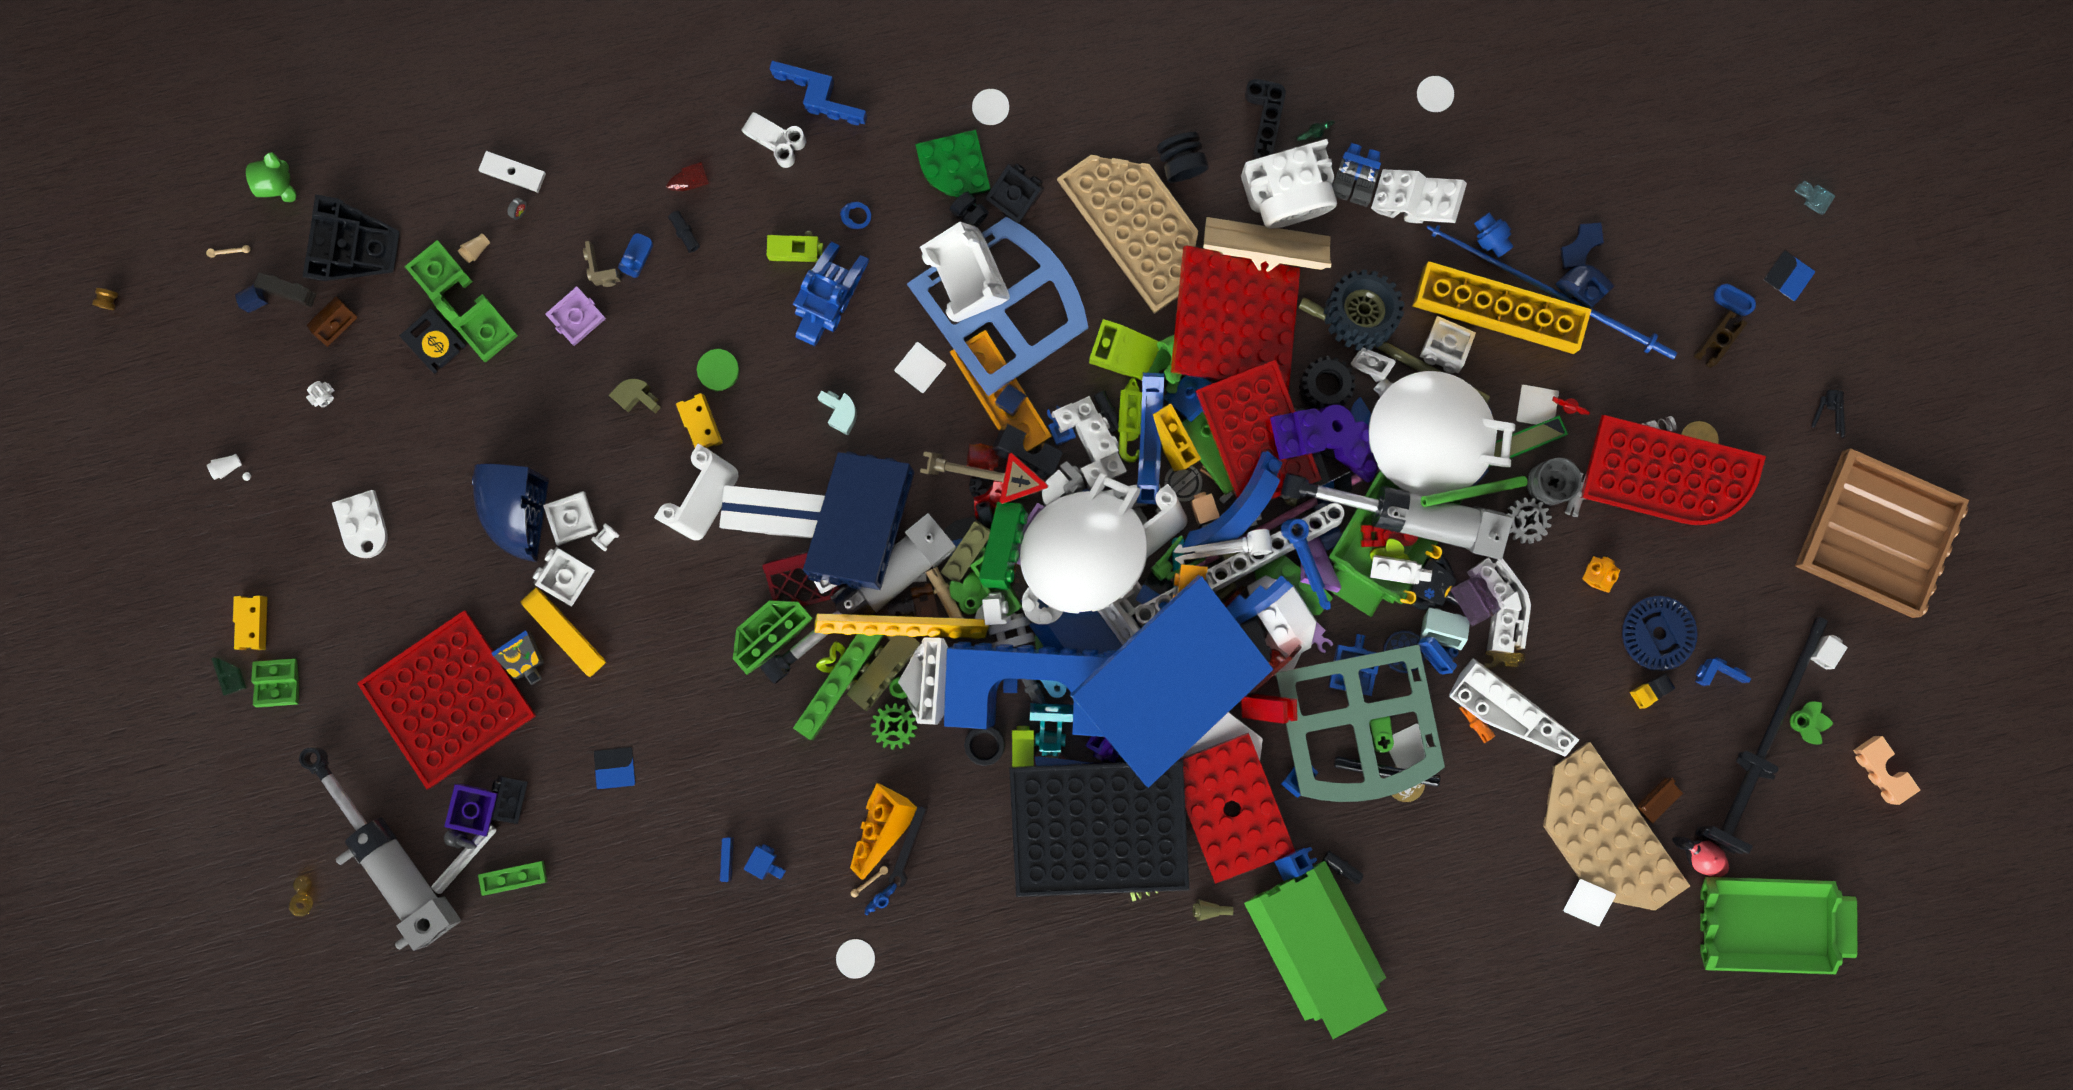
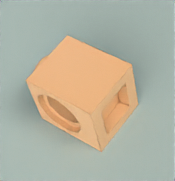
[1190,492,1220,526]

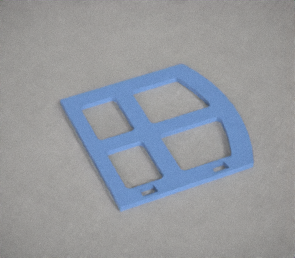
[907,217,1088,397]

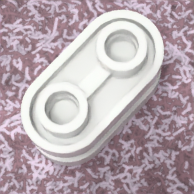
[988,613,1035,647]

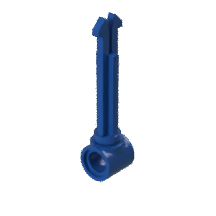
[1281,519,1331,610]

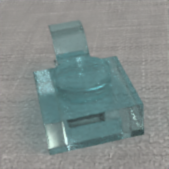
[1795,181,1835,215]

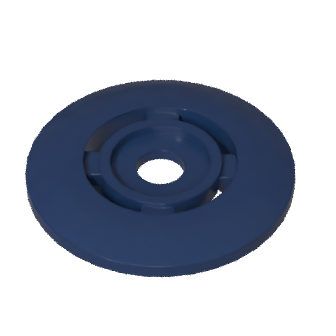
[1622,596,1697,671]

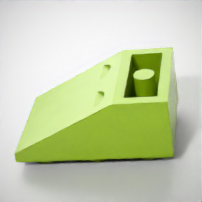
[1089,319,1159,381]

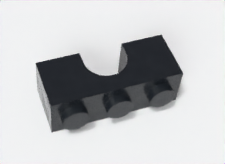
[992,424,1063,478]

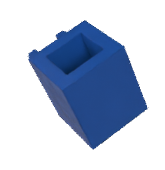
[744,844,786,880]
[1274,847,1317,881]

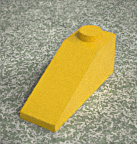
[1153,404,1201,471]

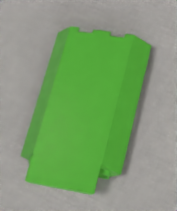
[1329,470,1463,617]
[1244,861,1388,1039]
[1700,877,1857,974]

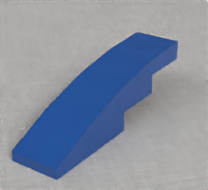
[1227,575,1293,624]

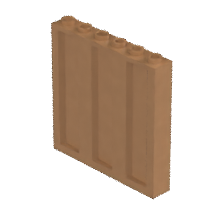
[1795,448,1969,618]

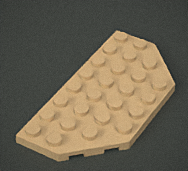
[1057,155,1198,314]
[1543,742,1690,910]

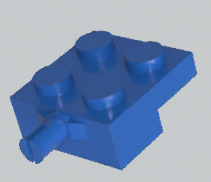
[1329,634,1379,696]

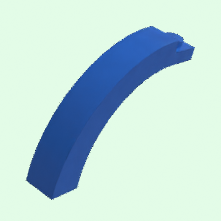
[1137,373,1164,504]
[1183,451,1283,560]

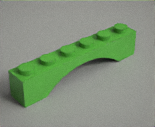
[793,634,885,740]

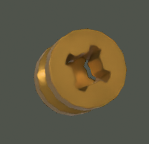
[92,288,118,310]

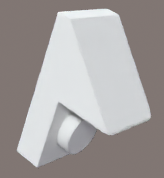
[1351,347,1396,382]

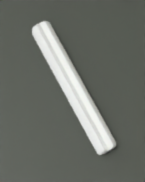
[431,824,496,894]

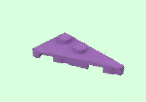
[1301,515,1341,593]

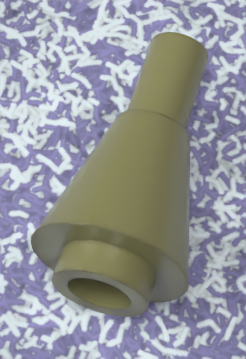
[1193,899,1233,921]

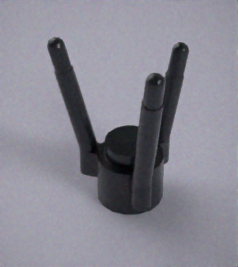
[1811,390,1845,438]

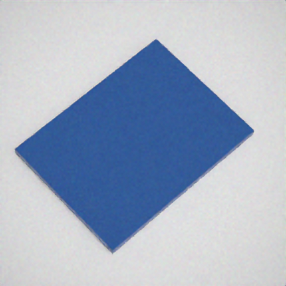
[1070,575,1273,788]

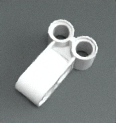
[741,112,806,168]

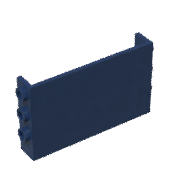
[803,451,915,590]

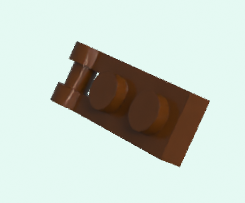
[910,582,945,640]

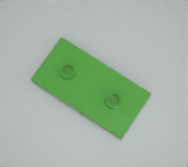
[1182,411,1233,495]

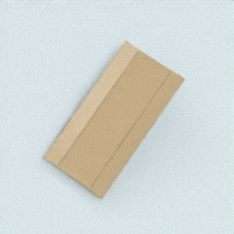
[1203,217,1331,272]

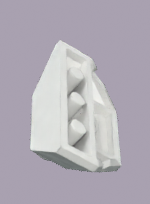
[1247,575,1317,658]
[907,638,948,725]

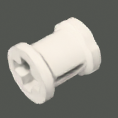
[591,523,620,551]

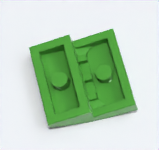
[251,659,299,707]

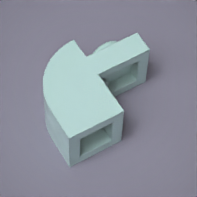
[817,390,857,435]

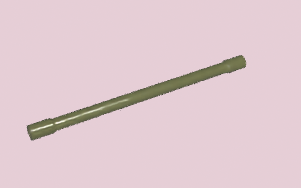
[1298,297,1490,403]

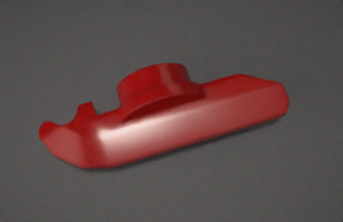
[1552,396,1590,415]

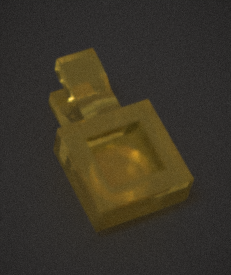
[1485,651,1525,668]

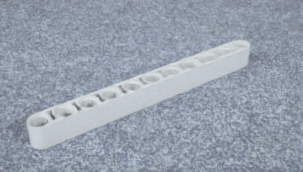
[1136,503,1344,627]

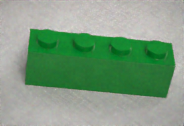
[979,502,1028,590]

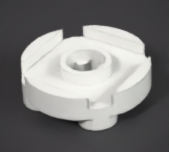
[1022,587,1063,625]

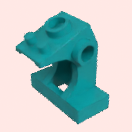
[1030,703,1073,756]

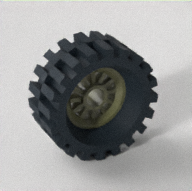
[1324,270,1404,351]

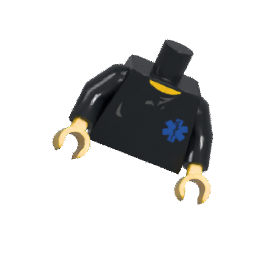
[1400,544,1462,610]

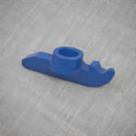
[865,882,897,915]

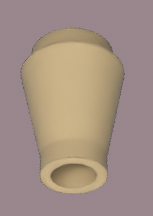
[458,234,490,263]

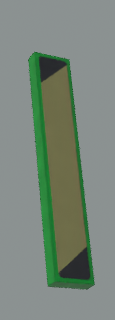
[1488,416,1568,468]

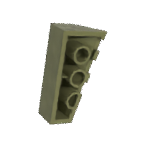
[847,635,921,711]

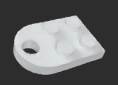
[332,490,388,558]

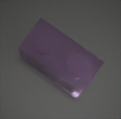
[1450,573,1501,626]

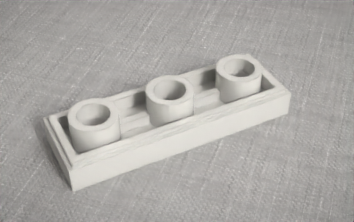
[479,151,546,193]

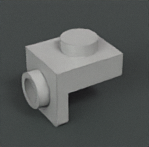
[1060,461,1085,495]

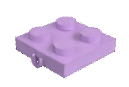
[546,287,606,346]

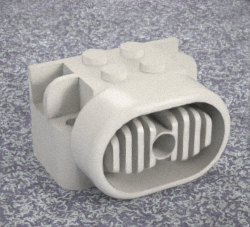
[1241,139,1337,229]

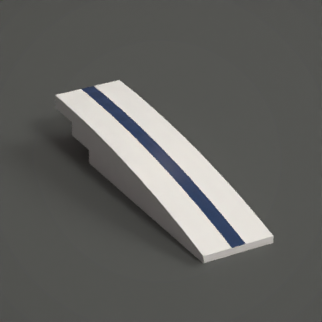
[719,485,825,539]

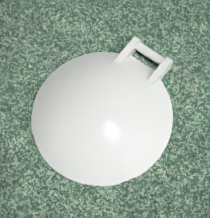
[1369,371,1515,496]
[1020,473,1147,613]

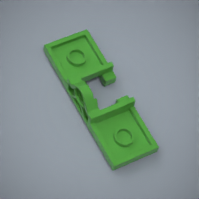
[405,240,518,363]

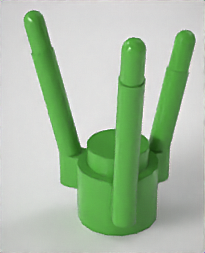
[1150,535,1205,581]

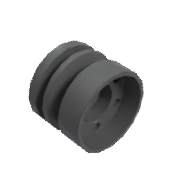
[1526,458,1582,506]

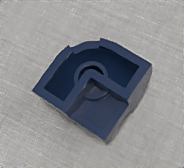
[1555,264,1615,309]

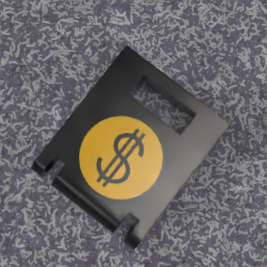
[399,308,466,374]

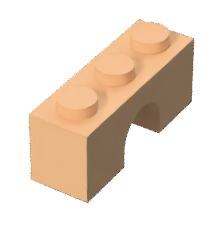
[1853,736,1920,805]

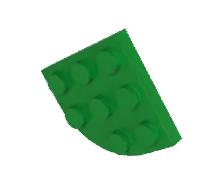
[915,130,991,197]

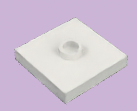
[543,491,598,546]

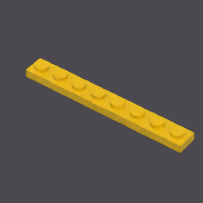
[814,614,989,639]

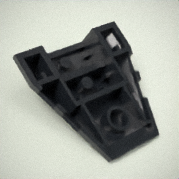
[302,194,400,281]

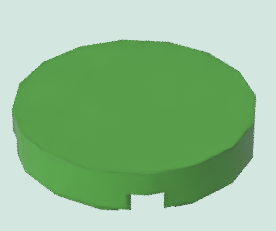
[697,349,740,391]

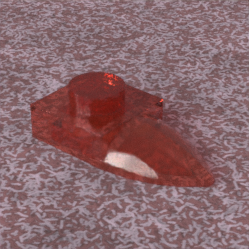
[666,162,709,191]

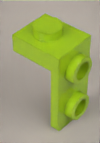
[1012,726,1034,767]

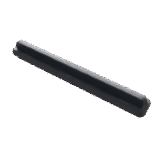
[1334,756,1441,787]

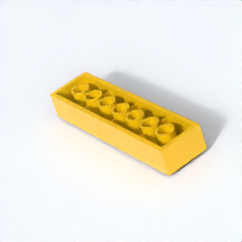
[1412,261,1592,354]

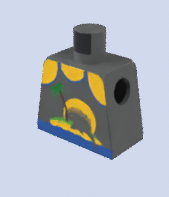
[491,630,544,685]

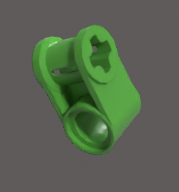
[1369,716,1394,753]

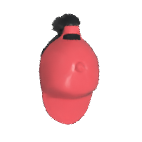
[1672,837,1729,877]

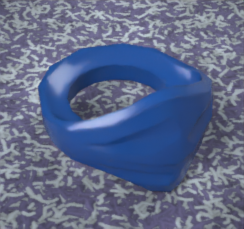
[840,202,871,229]

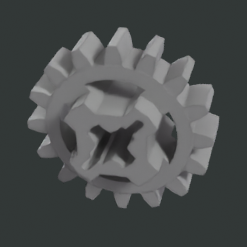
[1506,498,1552,544]

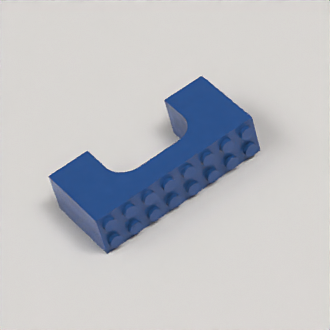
[944,642,1117,737]

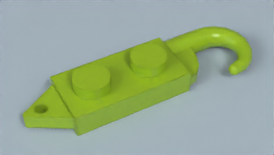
[1118,378,1142,463]

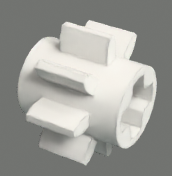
[306,381,335,407]

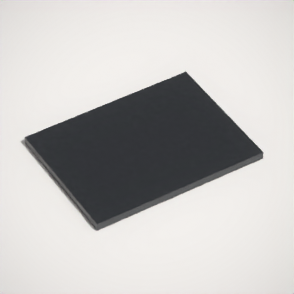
[1009,759,1190,897]

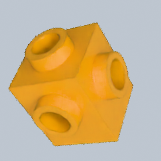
[1582,556,1620,593]

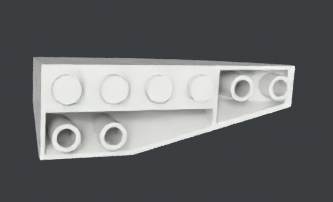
[1449,658,1579,756]

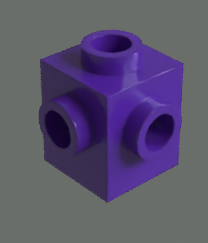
[1085,736,1119,762]

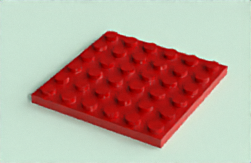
[1171,245,1300,392]
[357,610,536,789]

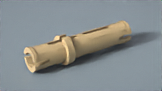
[926,567,964,619]

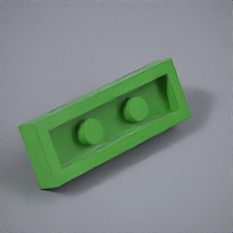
[478,861,548,896]

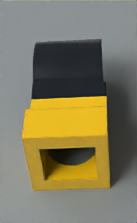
[1630,673,1675,709]

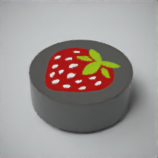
[507,198,527,220]

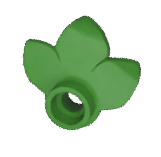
[949,572,988,615]
[1790,702,1833,745]

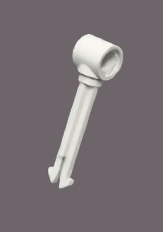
[1174,529,1272,564]

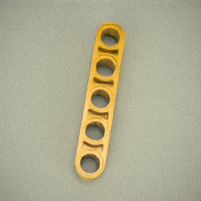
[520,587,606,677]

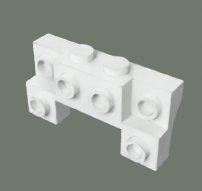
[1051,396,1127,490]

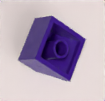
[444,784,498,837]

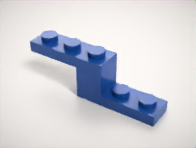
[770,61,867,125]

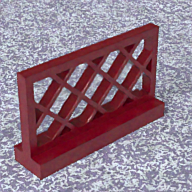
[762,552,841,607]

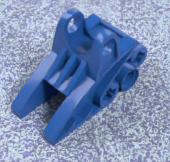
[793,242,869,346]

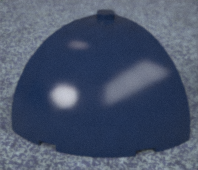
[472,464,549,562]

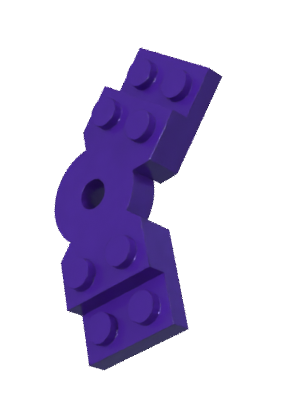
[1270,405,1379,483]

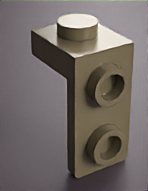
[583,241,621,287]

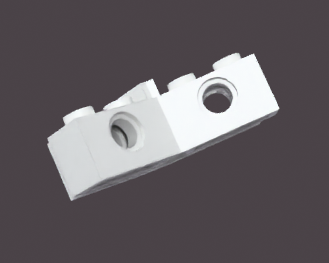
[1467,557,1531,654]

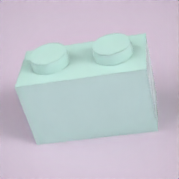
[1420,607,1471,650]

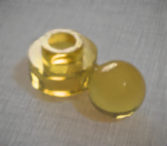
[289,876,313,916]

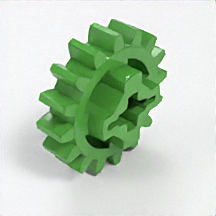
[871,703,918,750]

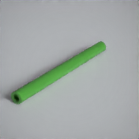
[1421,476,1528,507]

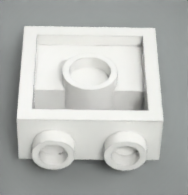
[1420,316,1476,373]
[532,547,595,607]

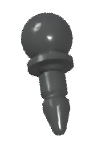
[444,829,477,849]

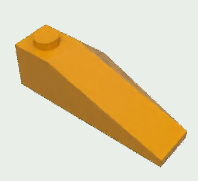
[850,783,917,880]

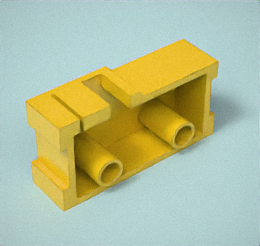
[676,393,723,448]
[233,596,267,650]

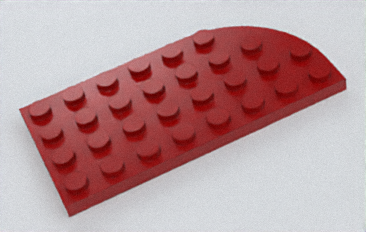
[1580,415,1766,525]

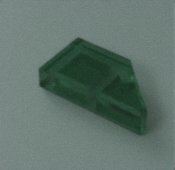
[211,657,246,696]

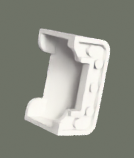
[920,222,1010,322]
[654,444,739,540]
[1143,484,1187,558]

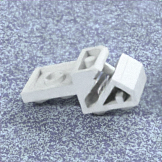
[1371,169,1467,224]

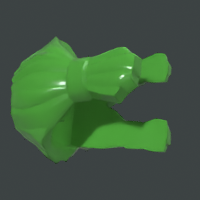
[1147,335,1182,394]

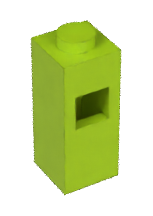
[767,235,823,262]

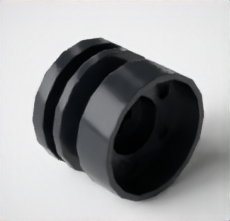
[1157,132,1209,183]

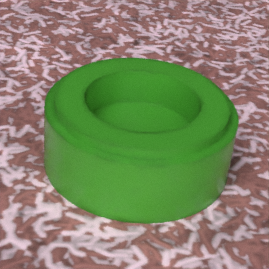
[889,677,908,699]

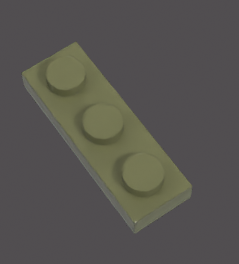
[940,520,990,582]

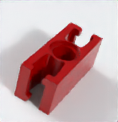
[1241,694,1297,724]

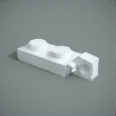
[1371,555,1432,584]

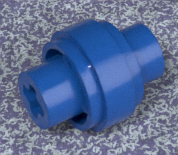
[1474,212,1514,257]

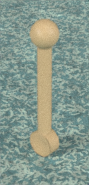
[206,245,251,258]
[850,866,888,897]

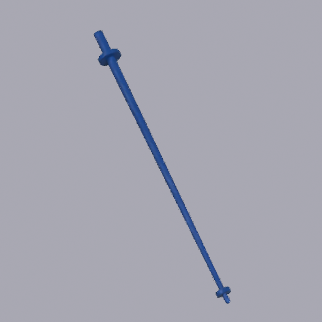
[1427,225,1677,360]

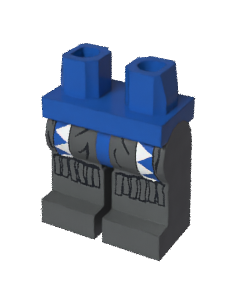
[1332,143,1381,207]

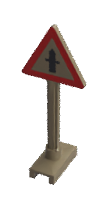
[920,452,1049,504]

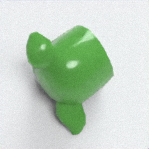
[246,152,297,202]

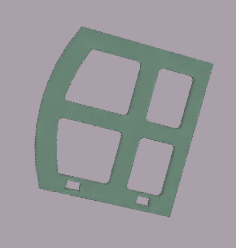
[1276,645,1445,802]

